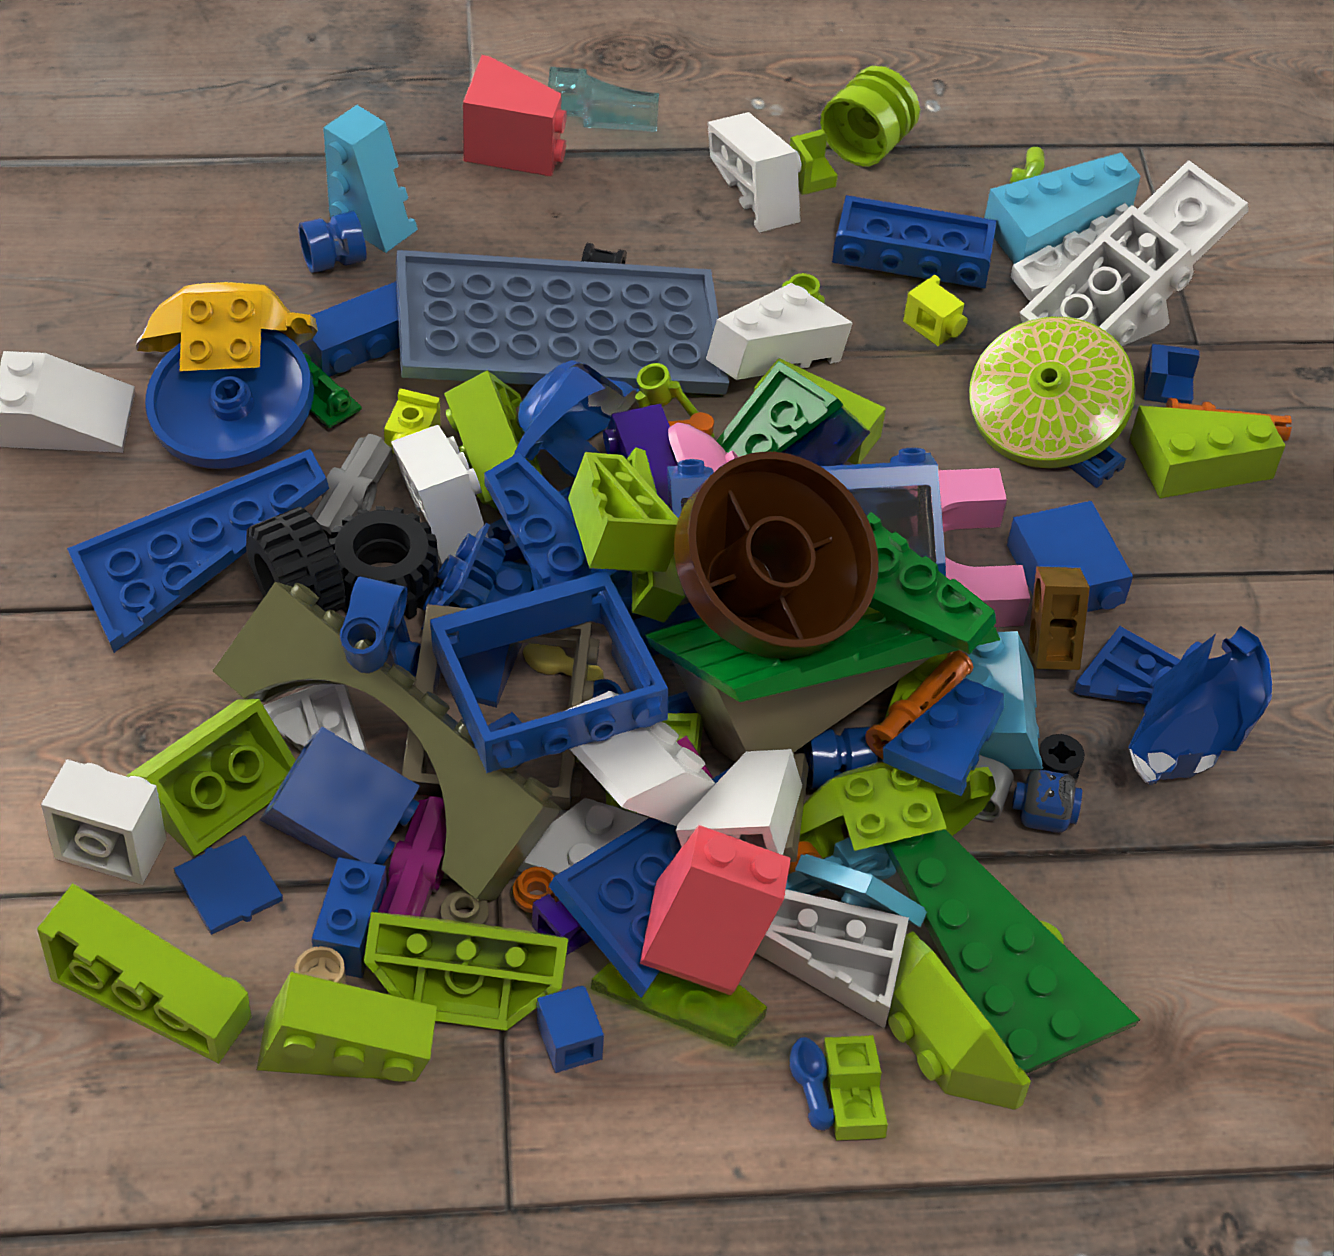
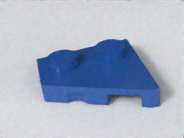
[1074,626,1181,705]

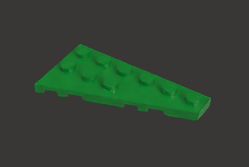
[883,829,1141,1074]

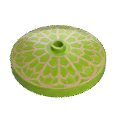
[969,317,1135,468]

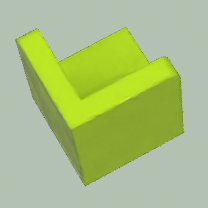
[790,129,838,195]

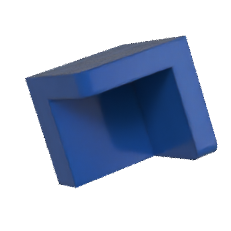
[1144,344,1200,404]
[537,986,604,1073]

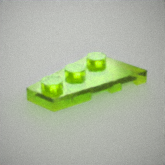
[591,962,767,1048]

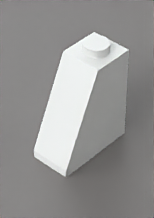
[676,749,802,855]

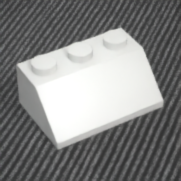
[565,691,715,826]

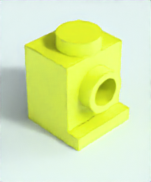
[903,275,968,346]
[384,388,441,454]

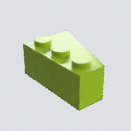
[1130,405,1286,498]

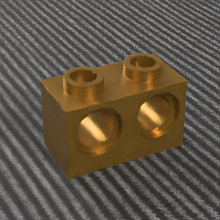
[1028,566,1090,670]

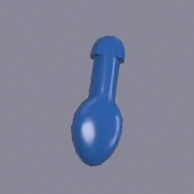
[789,1037,834,1131]

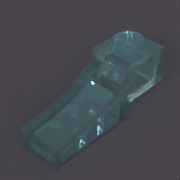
[548,67,659,132]

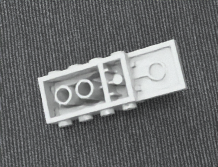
[1019,160,1248,346]

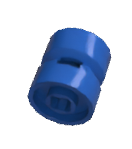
[298,211,367,273]
[803,726,877,790]

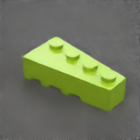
[37,883,252,1064]

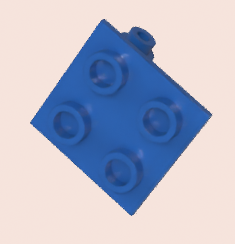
[421,523,506,630]

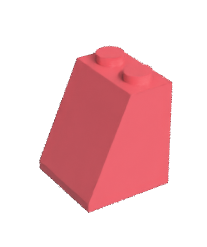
[463,55,567,177]
[640,825,791,995]

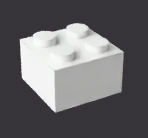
[41,759,167,885]

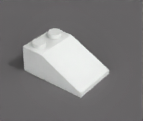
[0,351,135,453]

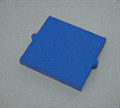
[173,835,283,935]

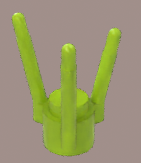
[635,363,715,438]

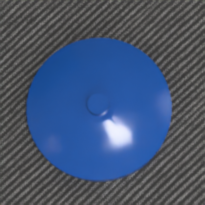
[145,329,314,469]

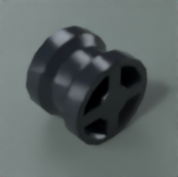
[1039,734,1085,784]

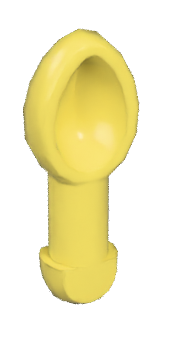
[523,643,604,681]

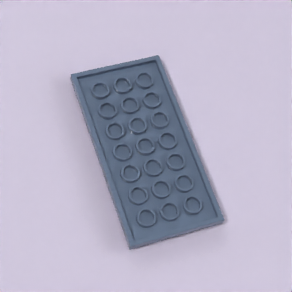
[395,250,729,395]

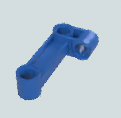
[340,576,421,677]

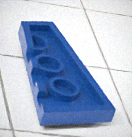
[484,453,629,597]

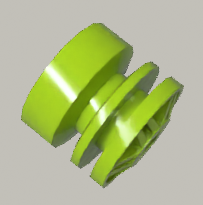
[820,66,920,167]

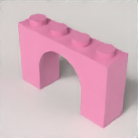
[896,468,1031,627]

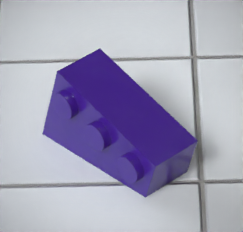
[603,404,689,509]

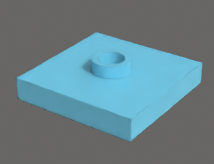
[795,854,927,927]

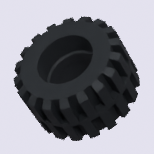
[329,506,439,619]
[246,507,345,612]

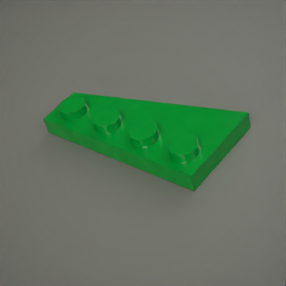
[867,512,997,654]

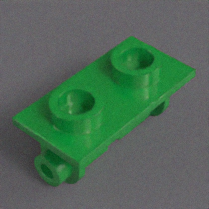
[303,353,362,428]

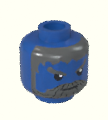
[1012,769,1082,833]

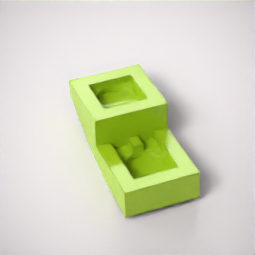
[824,1035,888,1141]

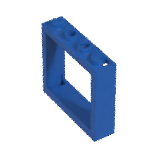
[430,570,668,773]

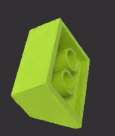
[126,699,296,856]

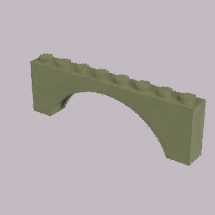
[213,582,562,900]

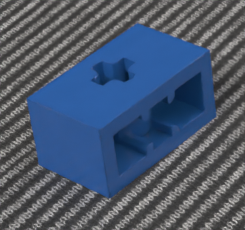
[312,857,387,979]

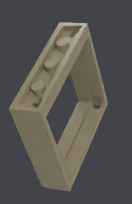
[402,604,600,811]

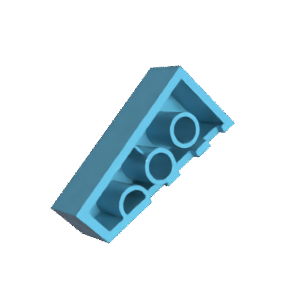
[984,153,1141,264]

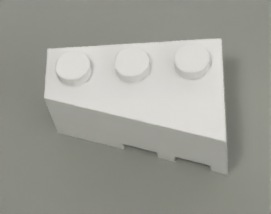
[706,283,853,380]

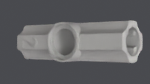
[312,433,392,539]

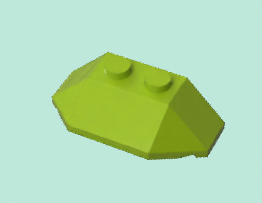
[364,912,569,1030]
[888,931,1031,1110]

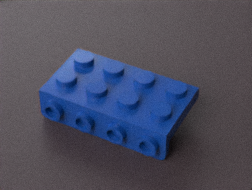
[832,195,997,289]

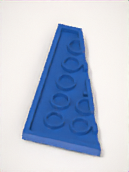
[67,449,329,653]
[548,768,730,998]

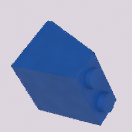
[260,726,420,865]

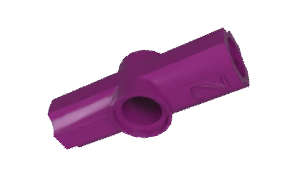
[378,796,446,917]

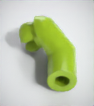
[1010,147,1045,183]

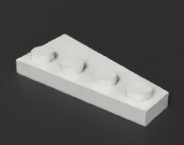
[1010,203,1129,301]

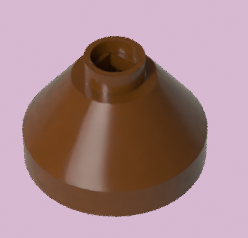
[674,452,879,659]

